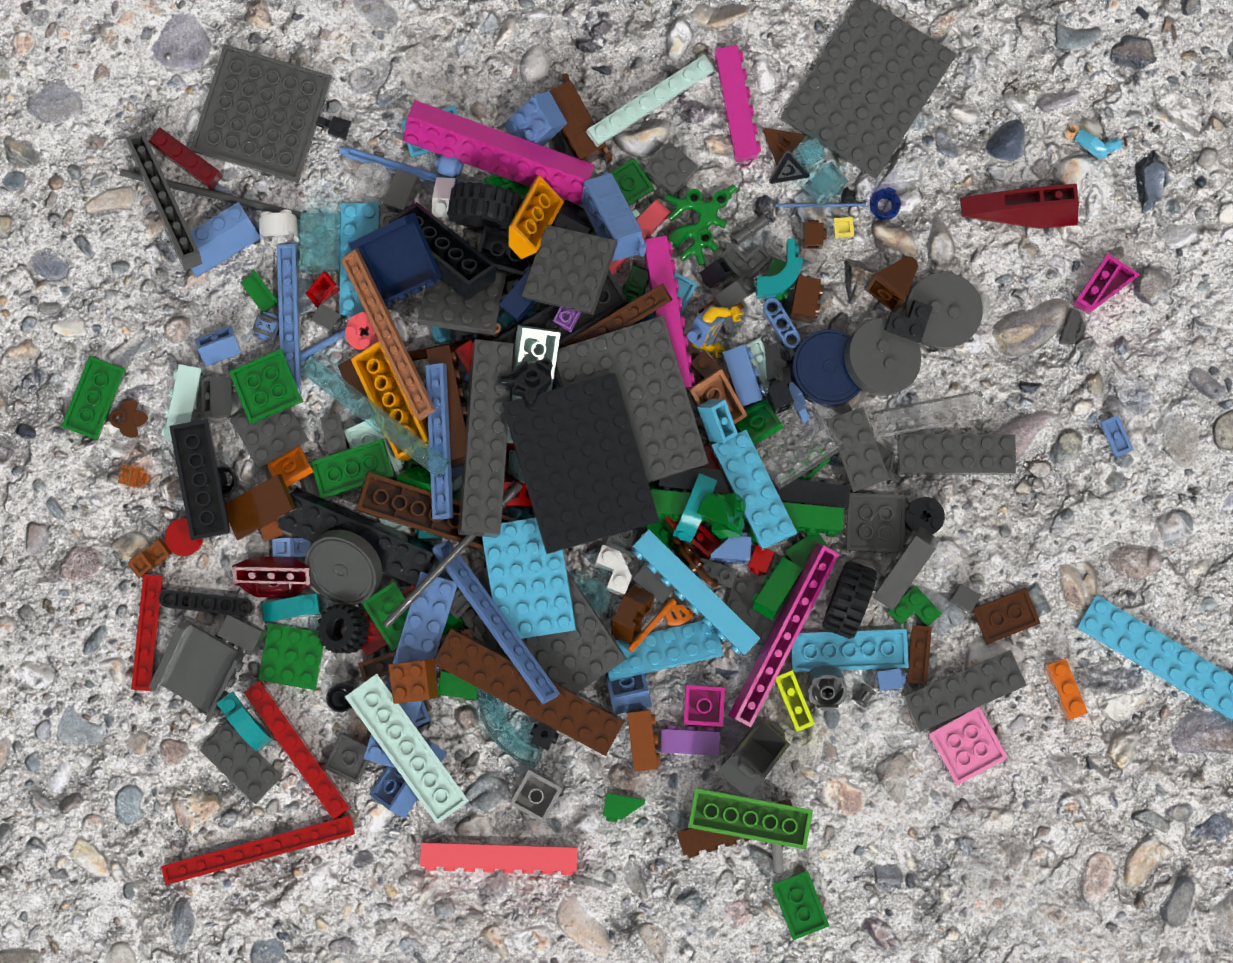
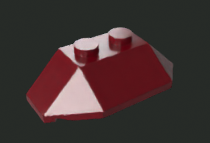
[232,556,311,598]

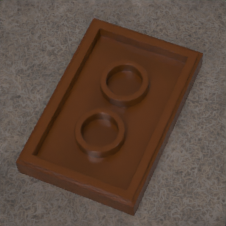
[972,588,1041,645]

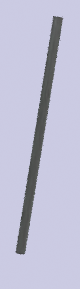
[120,169,304,220]
[383,482,523,628]

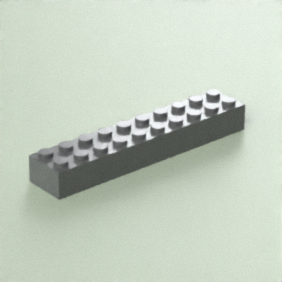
[458,339,513,538]

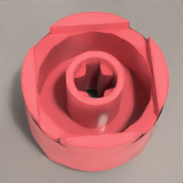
[345,312,379,353]

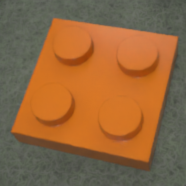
[267,445,314,487]

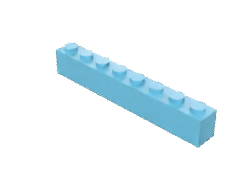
[632,530,760,655]

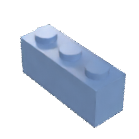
[723,345,766,407]

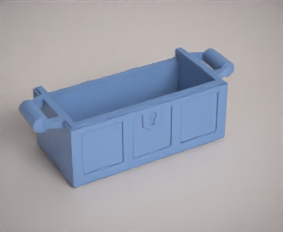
[581,172,647,262]

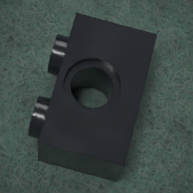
[766,380,794,415]

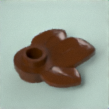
[109,400,148,438]

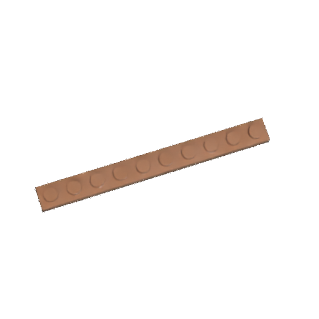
[341,249,436,420]

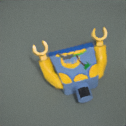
[687,304,743,358]

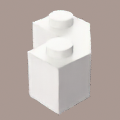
[594,545,632,597]

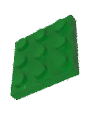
[229,349,304,425]
[258,623,324,690]

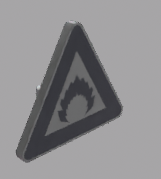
[769,150,810,184]

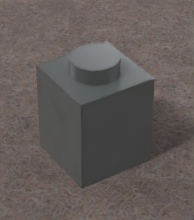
[311,304,343,334]
[949,583,981,613]

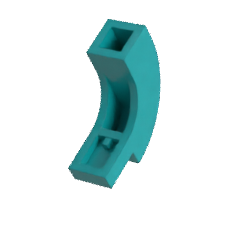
[756,238,803,299]
[673,473,717,543]
[217,691,274,752]

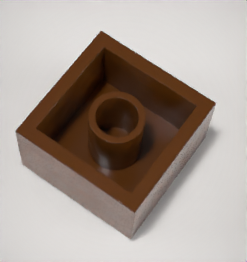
[790,275,824,323]

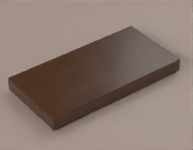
[226,474,296,540]

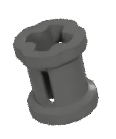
[852,683,877,709]

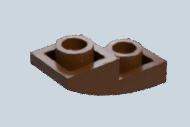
[338,357,367,402]

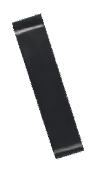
[159,590,256,617]

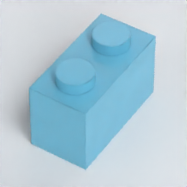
[697,399,738,443]

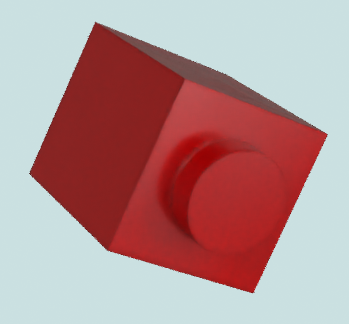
[747,545,775,576]

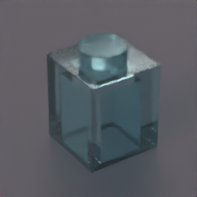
[795,137,826,168]

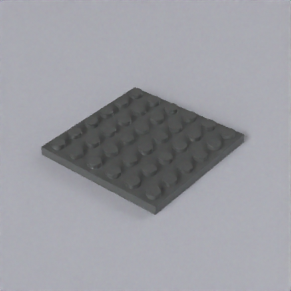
[190,44,333,183]

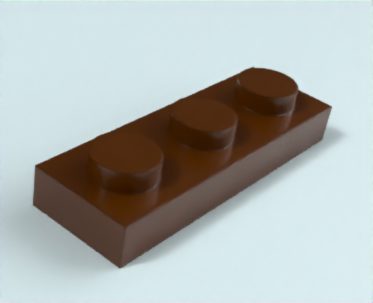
[907,625,932,685]

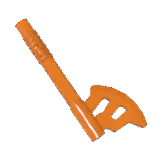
[627,598,695,653]

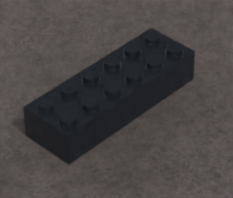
[389,202,497,300]
[169,419,231,541]

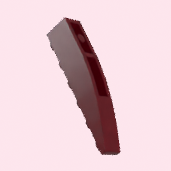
[960,183,1079,229]

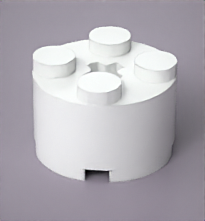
[258,210,299,248]

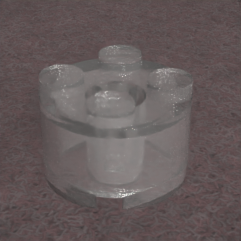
[353,163,392,204]

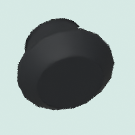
[841,187,856,204]

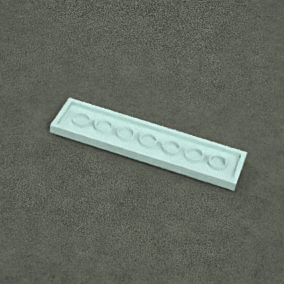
[345,674,469,824]

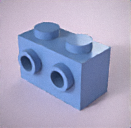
[195,325,241,366]

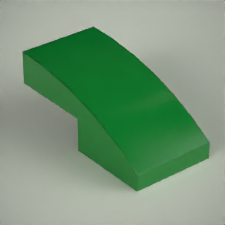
[623,265,648,302]

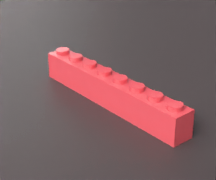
[420,842,578,875]

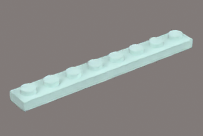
[586,54,716,147]

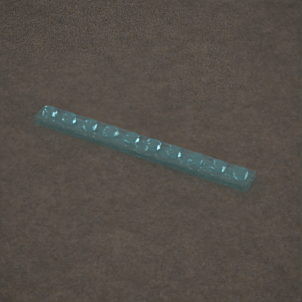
[301,356,450,478]

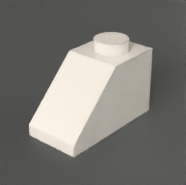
[432,177,456,218]

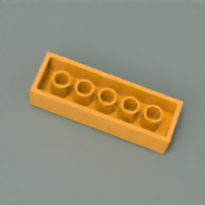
[351,341,429,461]

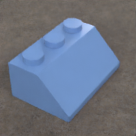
[709,533,751,565]

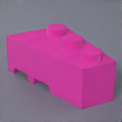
[1073,254,1140,315]

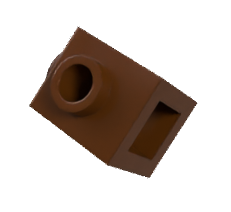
[803,219,827,249]

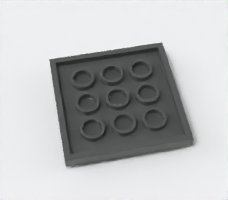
[522,225,618,315]
[418,272,507,336]

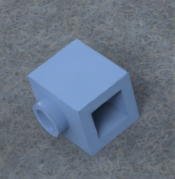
[875,669,906,691]

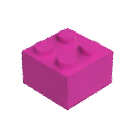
[683,685,725,727]

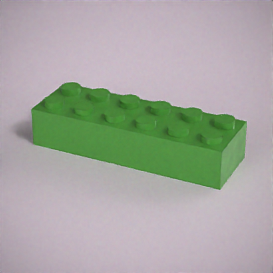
[688,788,813,850]

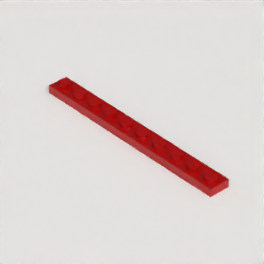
[161,815,356,885]

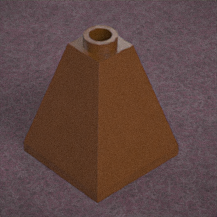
[865,256,919,313]

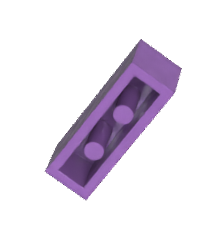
[660,726,720,756]

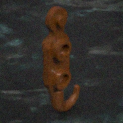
[671,536,719,587]

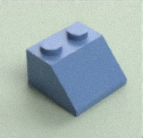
[605,672,652,715]

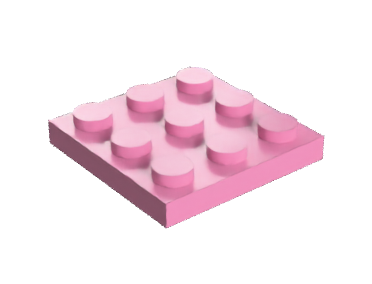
[928,706,1008,786]

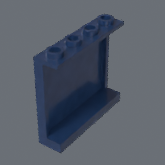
[348,213,442,307]

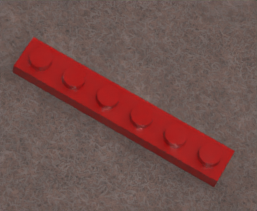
[131,574,164,692]

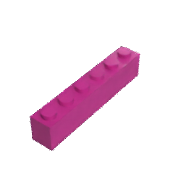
[715,45,761,163]

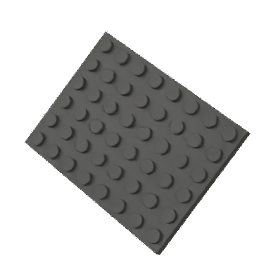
[781,0,957,179]
[556,316,709,483]
[455,567,627,723]

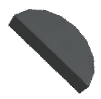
[1059,308,1085,345]

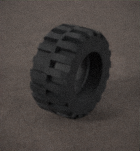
[447,182,523,232]
[822,561,878,639]

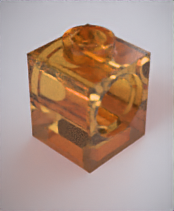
[118,465,150,489]

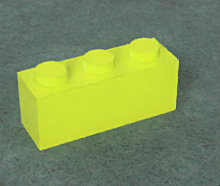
[775,670,815,732]

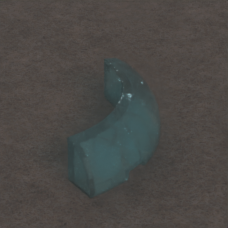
[477,688,544,768]

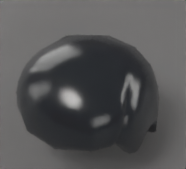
[219,466,239,495]
[326,683,354,713]

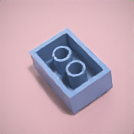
[503,91,568,146]

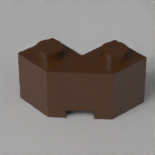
[610,586,654,644]

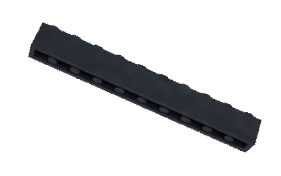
[656,467,850,510]

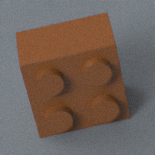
[388,658,439,704]

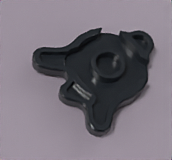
[498,358,553,405]

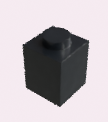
[699,258,734,289]

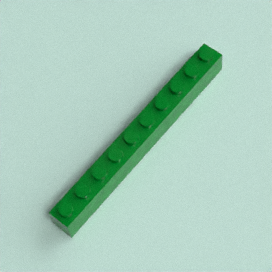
[651,489,844,537]

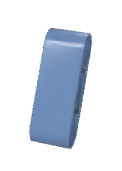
[763,298,800,351]

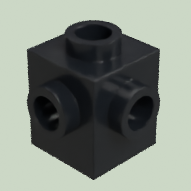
[530,721,559,750]

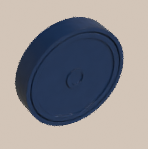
[790,329,862,407]

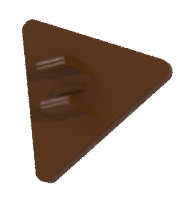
[763,128,805,166]

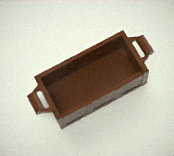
[549,73,613,163]

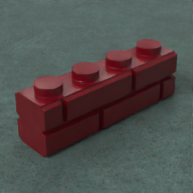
[148,127,223,190]

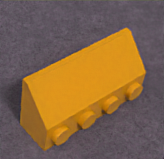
[509,175,564,259]

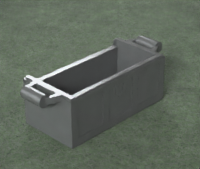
[718,719,790,797]

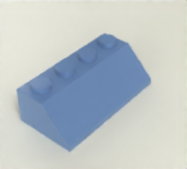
[190,202,260,278]
[369,737,447,819]

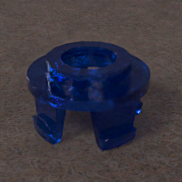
[869,187,901,220]

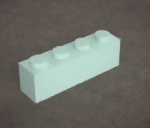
[162,364,205,442]

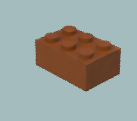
[627,710,661,772]

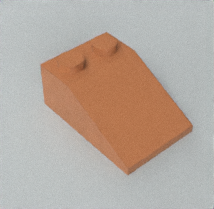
[688,368,747,424]

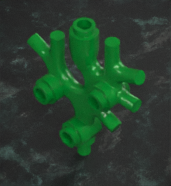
[665,184,737,266]

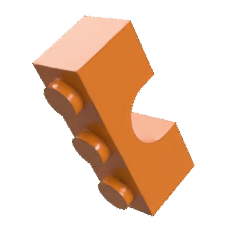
[1044,658,1088,720]

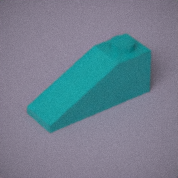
[262,593,322,622]

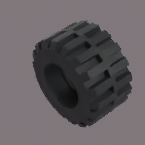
[317,604,370,653]

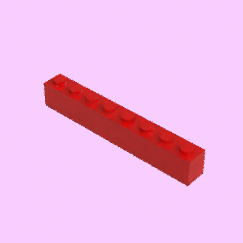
[243,681,352,819]

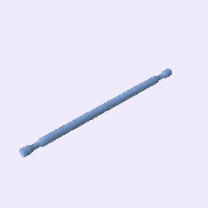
[775,203,866,207]

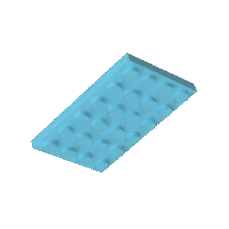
[482,518,577,639]

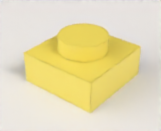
[833,217,854,238]

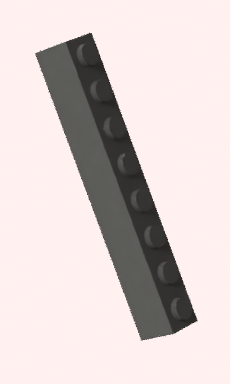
[126,131,202,271]

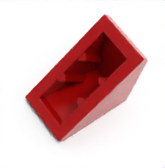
[305,270,340,308]

